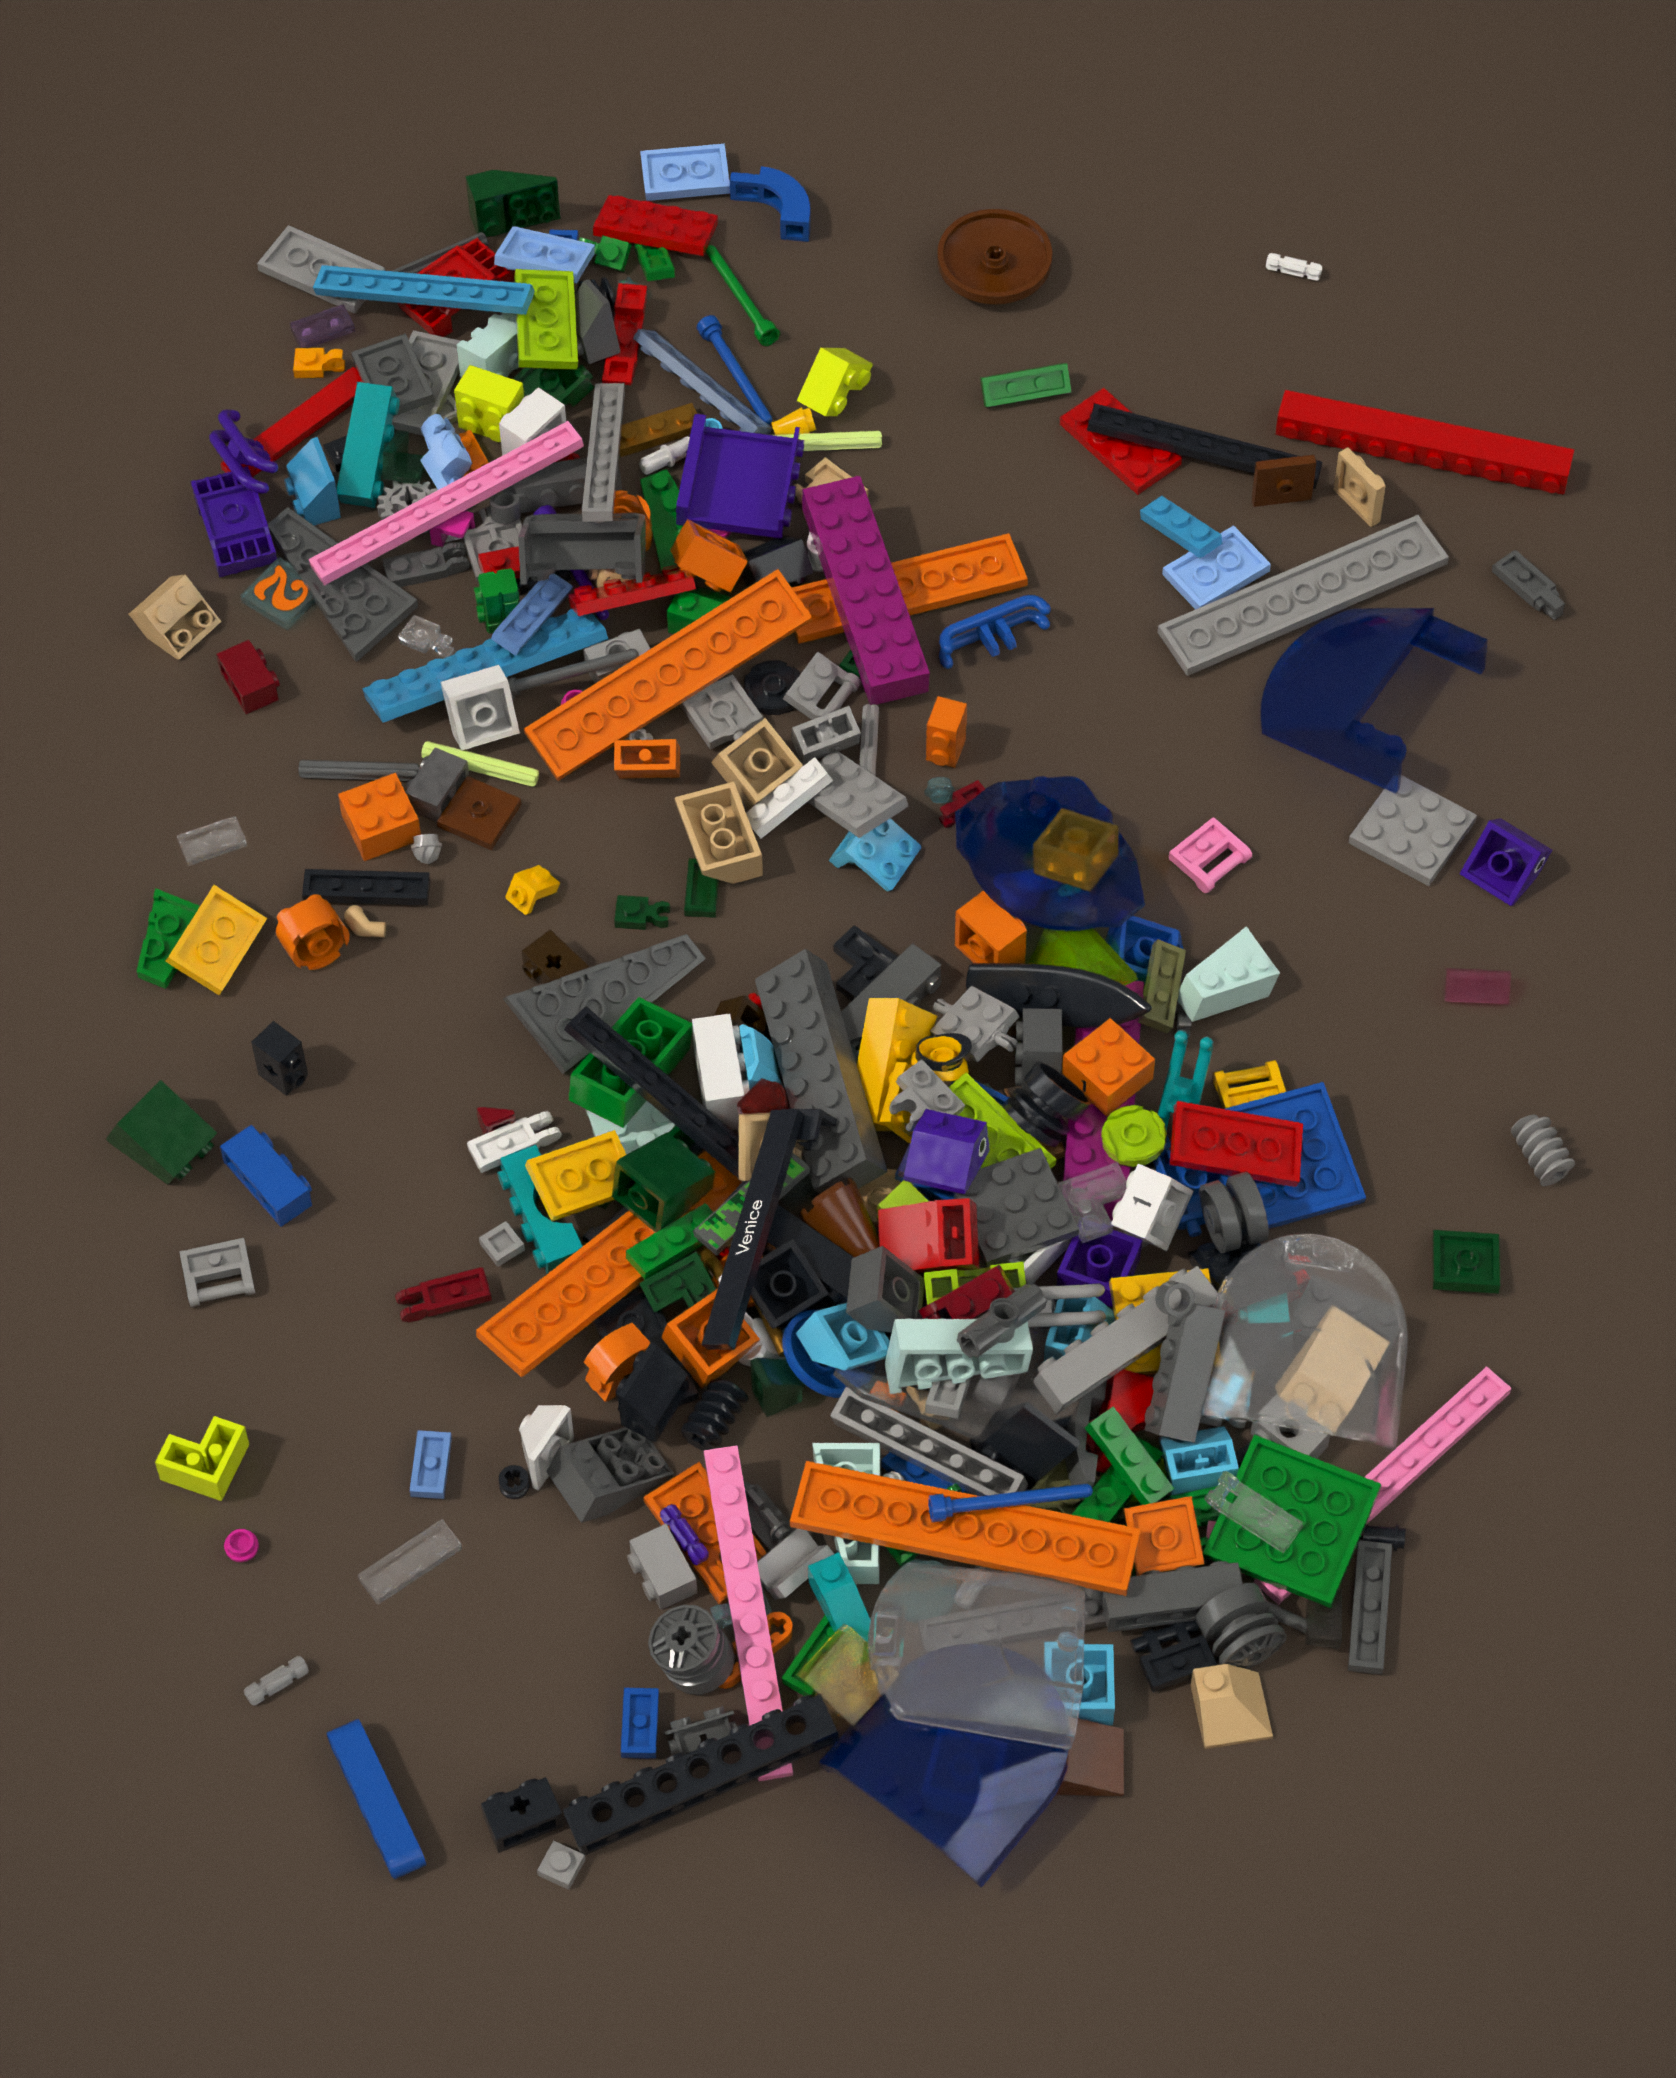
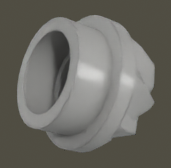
[411,834,442,864]

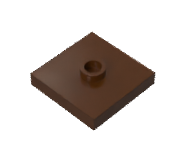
[1252,455,1316,507]
[437,776,522,851]

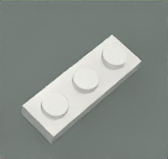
[746,757,833,839]

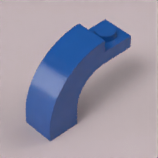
[730,166,811,242]

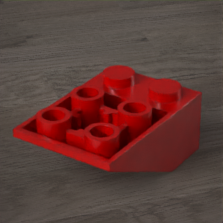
[878,1198,979,1273]

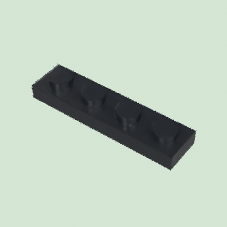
[302,869,430,905]

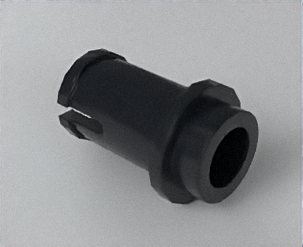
[1363,1524,1406,1551]

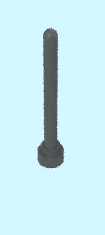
[506,649,639,700]

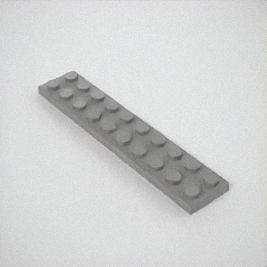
[1157,515,1449,676]

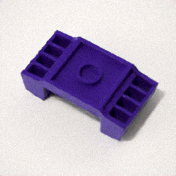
[191,466,277,578]

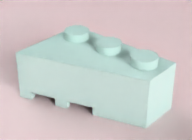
[1177,926,1280,1022]

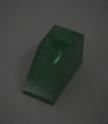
[750,1358,805,1417]

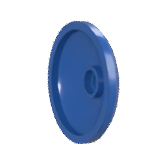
[782,1310,874,1398]

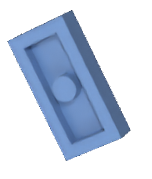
[410,1430,452,1499]

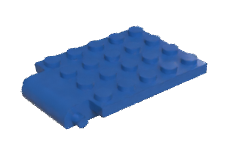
[1153,1082,1366,1237]

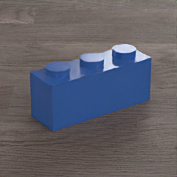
[220,1124,312,1227]

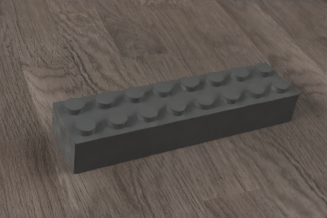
[755,949,888,1194]

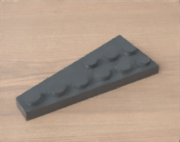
[268,507,418,662]
[503,934,706,1074]

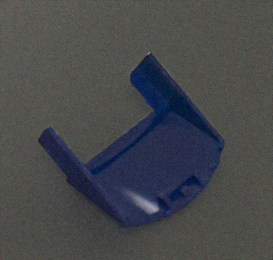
[1260,608,1488,793]

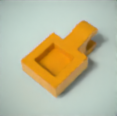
[293,348,345,378]

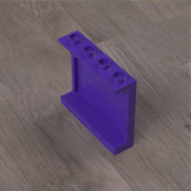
[676,414,805,538]

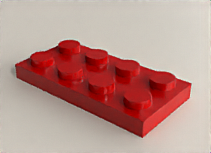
[593,195,718,256]
[1060,388,1182,495]
[567,565,696,616]
[1170,1101,1303,1187]

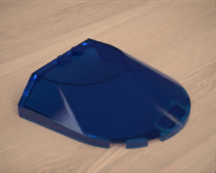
[819,1645,1071,1888]

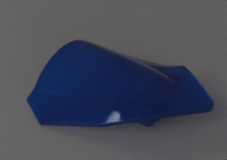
[955,776,1145,931]

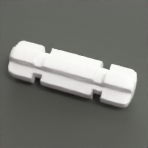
[1266,253,1322,281]

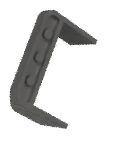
[518,513,646,584]

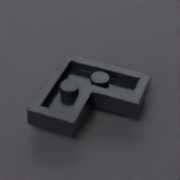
[833,925,898,1001]

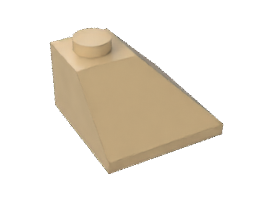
[1190,1664,1273,1749]

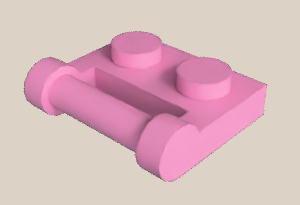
[1169,817,1252,893]

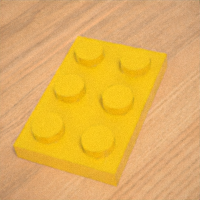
[165,885,267,995]
[525,1130,627,1222]

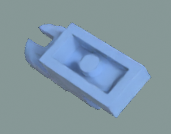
[420,414,472,490]

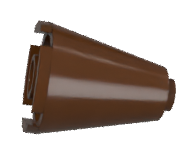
[799,1177,880,1258]

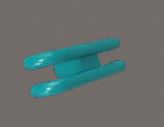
[1158,1030,1213,1131]

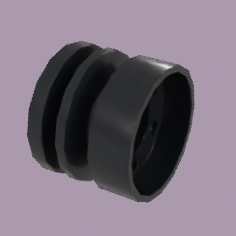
[1003,1061,1091,1147]

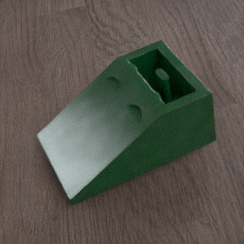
[465,170,561,238]

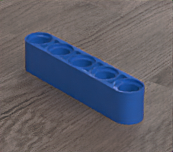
[326,1719,427,1880]

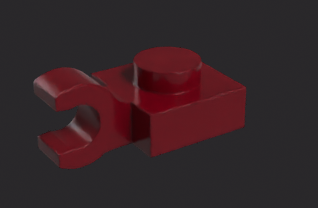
[939,780,995,828]

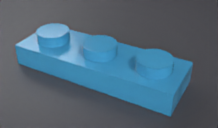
[1140,496,1223,559]

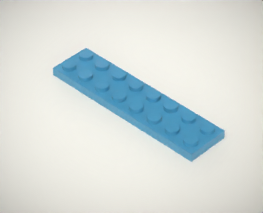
[362,609,608,723]

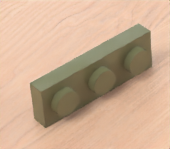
[1138,939,1186,1033]

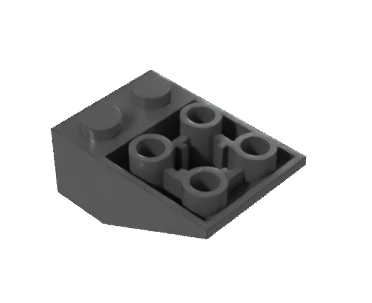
[546,1427,674,1523]

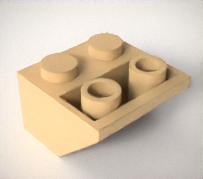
[129,574,221,660]

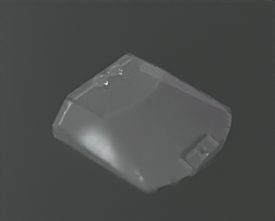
[868,1562,1085,1749]

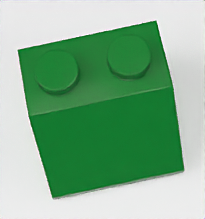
[667,586,732,635]

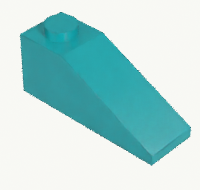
[808,1552,884,1669]

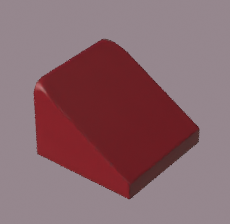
[476,1107,516,1134]

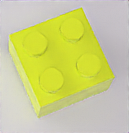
[454,365,524,442]

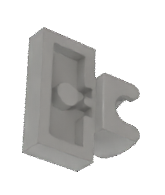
[889,1059,965,1132]

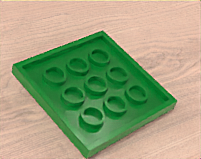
[1203,1434,1381,1608]

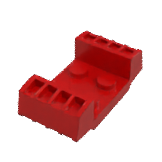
[397,238,515,337]

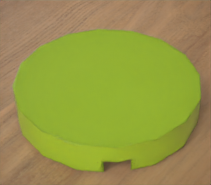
[1101,1105,1167,1167]

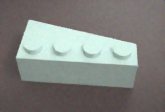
[457,312,519,378]
[885,1319,1033,1394]
[812,1443,881,1584]

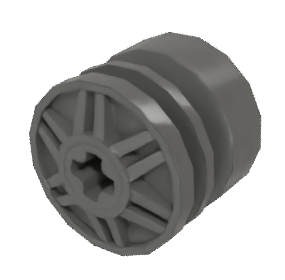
[1195,1583,1287,1669]
[648,1605,735,1695]

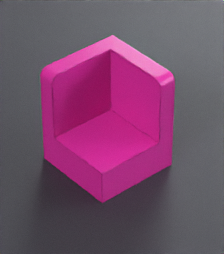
[430,511,475,547]

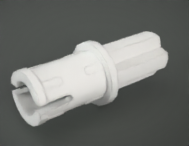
[639,436,690,475]

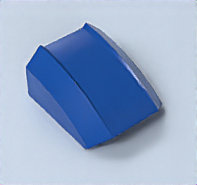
[1102,912,1183,985]

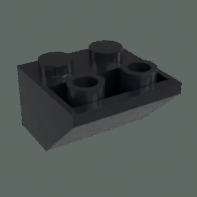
[616,1342,689,1442]

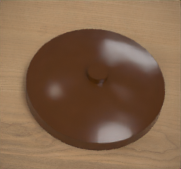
[937,209,1052,304]

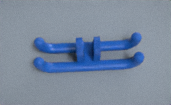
[939,595,1051,669]

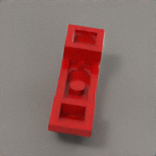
[602,283,647,386]

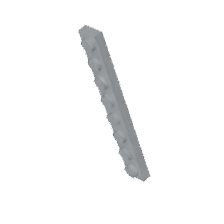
[582,383,625,523]

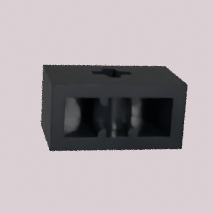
[251,1021,308,1096]
[481,1777,564,1853]

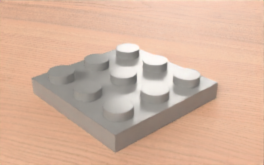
[1348,773,1477,886]

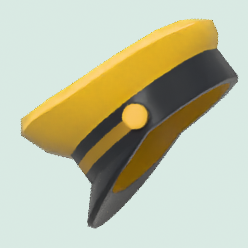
[911,1033,972,1081]

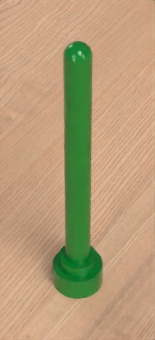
[706,245,780,346]

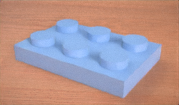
[640,143,730,201]
[494,226,595,284]
[1162,525,1271,610]

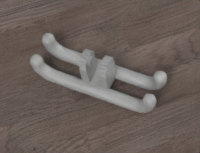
[974,1283,1106,1327]

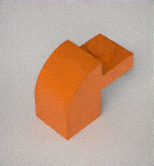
[584,1323,651,1402]

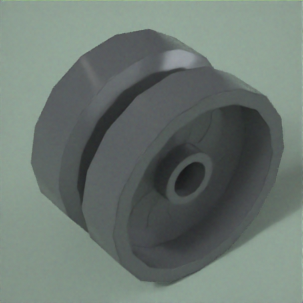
[1199,1171,1269,1254]

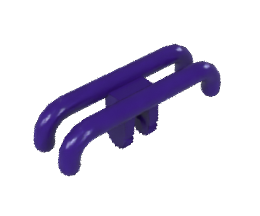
[209,409,278,494]

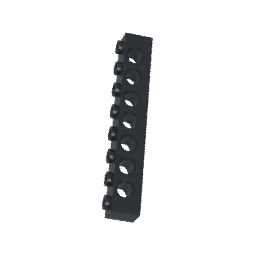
[563,1694,840,1855]

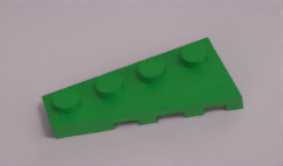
[640,469,683,573]

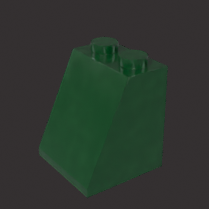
[105,1080,217,1185]
[612,1132,715,1233]

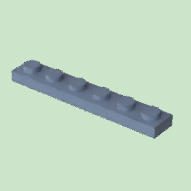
[633,329,773,435]

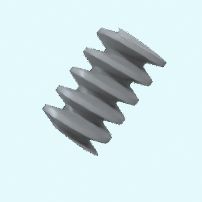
[1511,1114,1575,1187]

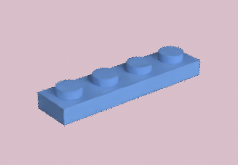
[491,574,573,656]

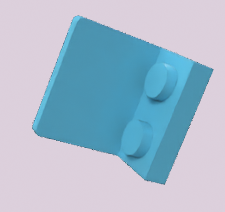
[829,818,921,892]

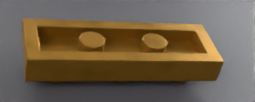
[619,403,697,457]

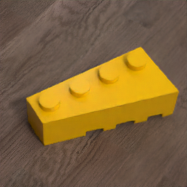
[857,998,938,1131]

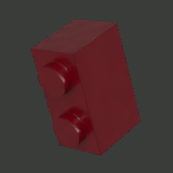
[216,640,280,714]

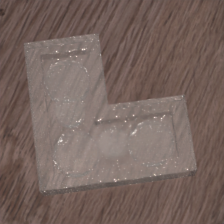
[1057,1162,1127,1243]

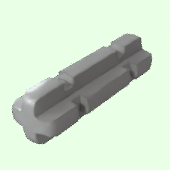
[244,1656,309,1706]

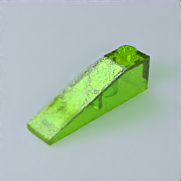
[1029,913,1138,986]

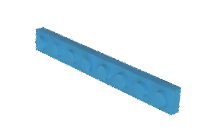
[313,265,535,315]

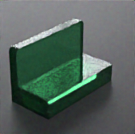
[382,430,426,484]

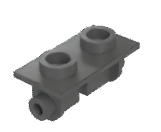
[744,1482,795,1551]
[664,1706,737,1755]

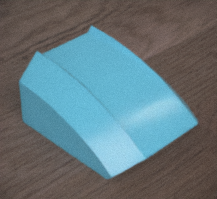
[739,1024,786,1113]

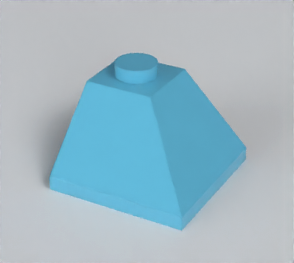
[796,1303,890,1371]

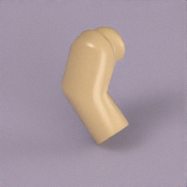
[344,905,386,938]

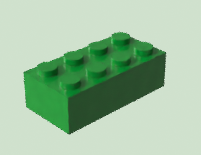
[568,997,692,1128]

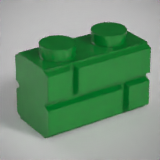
[473,568,520,634]

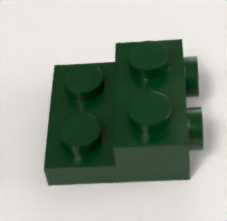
[513,364,595,407]

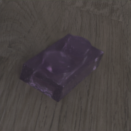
[290,304,355,348]

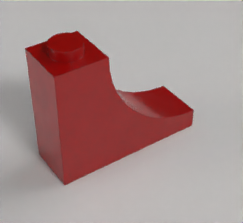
[1094,1369,1154,1473]

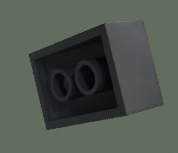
[974,1402,1081,1484]

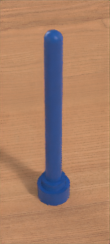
[696,315,773,424]
[928,1484,1093,1523]

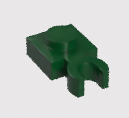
[614,895,670,930]

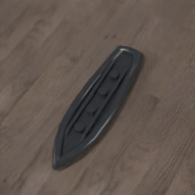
[966,963,1152,1028]

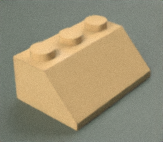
[675,781,763,884]

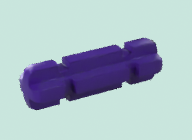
[660,1504,709,1565]

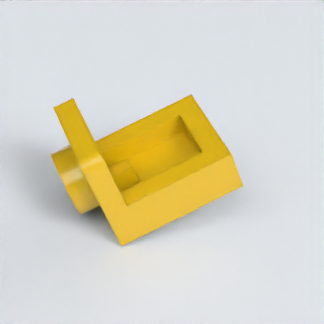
[505,865,560,915]

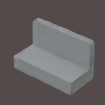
[757,1528,834,1600]

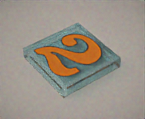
[240,557,315,631]

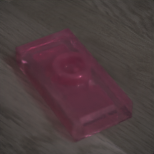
[1444,968,1511,1004]

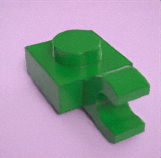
[579,236,632,272]

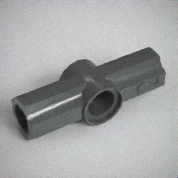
[957,1283,1047,1358]

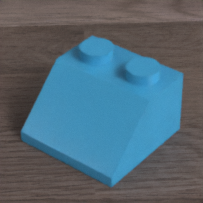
[284,437,341,525]

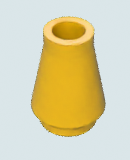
[771,407,816,435]

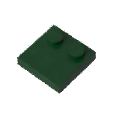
[1432,1230,1500,1294]

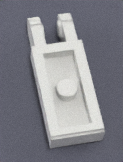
[467,1111,562,1173]

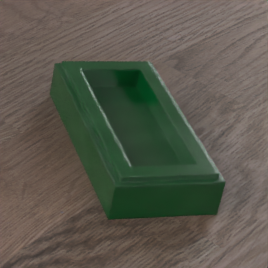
[684,858,719,918]

